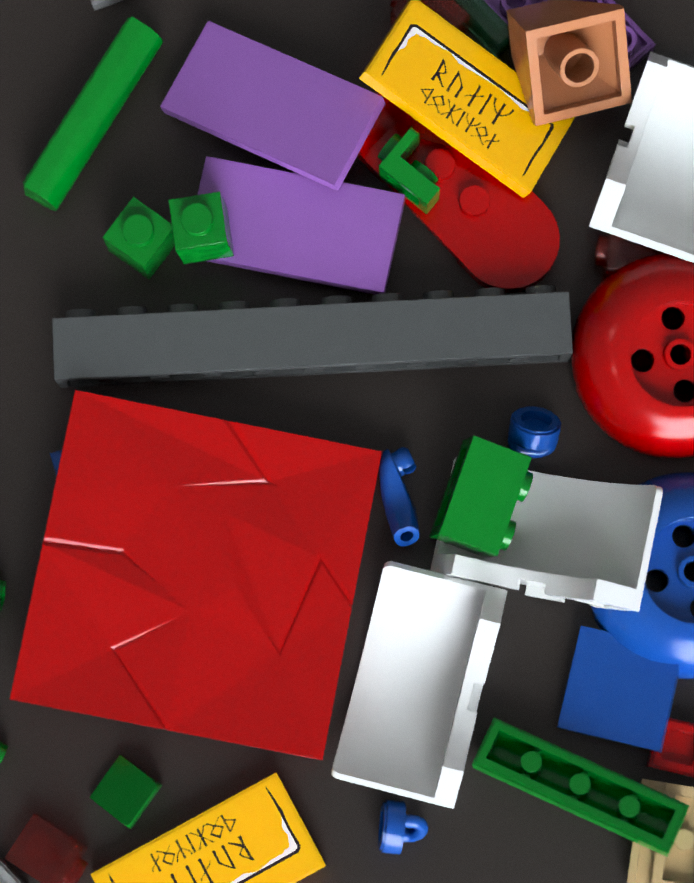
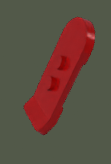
[357,91,560,293]

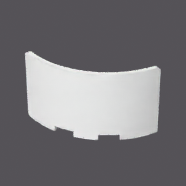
[589,51,694,263]
[430,457,663,612]
[331,561,508,809]

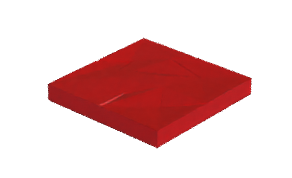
[10,390,382,761]

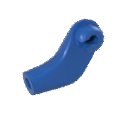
[379,447,419,546]

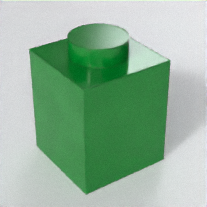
[168,192,234,264]
[102,197,175,280]

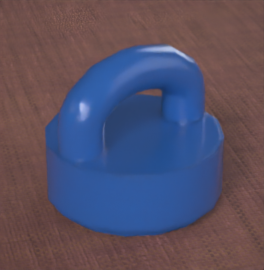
[507,406,562,458]
[378,800,429,855]

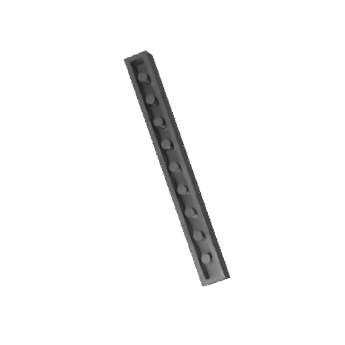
[52,285,573,388]

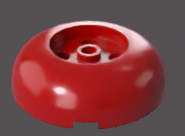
[571,253,694,458]

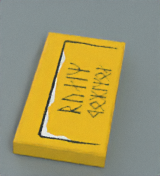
[359,0,575,198]
[90,772,327,883]

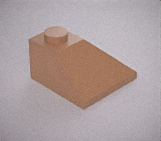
[506,0,632,126]

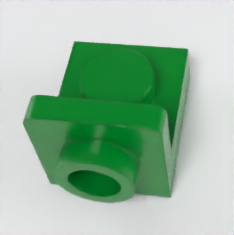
[378,127,440,215]

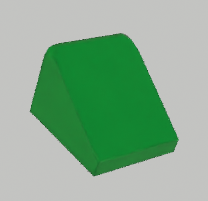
[89,755,162,829]

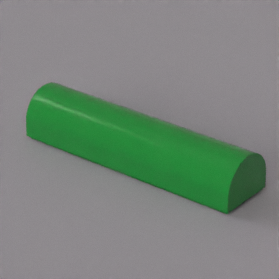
[23,16,163,211]
[472,717,689,857]

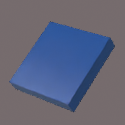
[557,626,679,753]

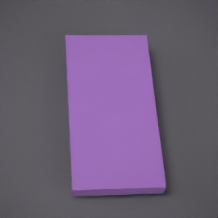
[160,21,386,191]
[197,156,406,295]

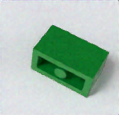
[429,435,533,558]

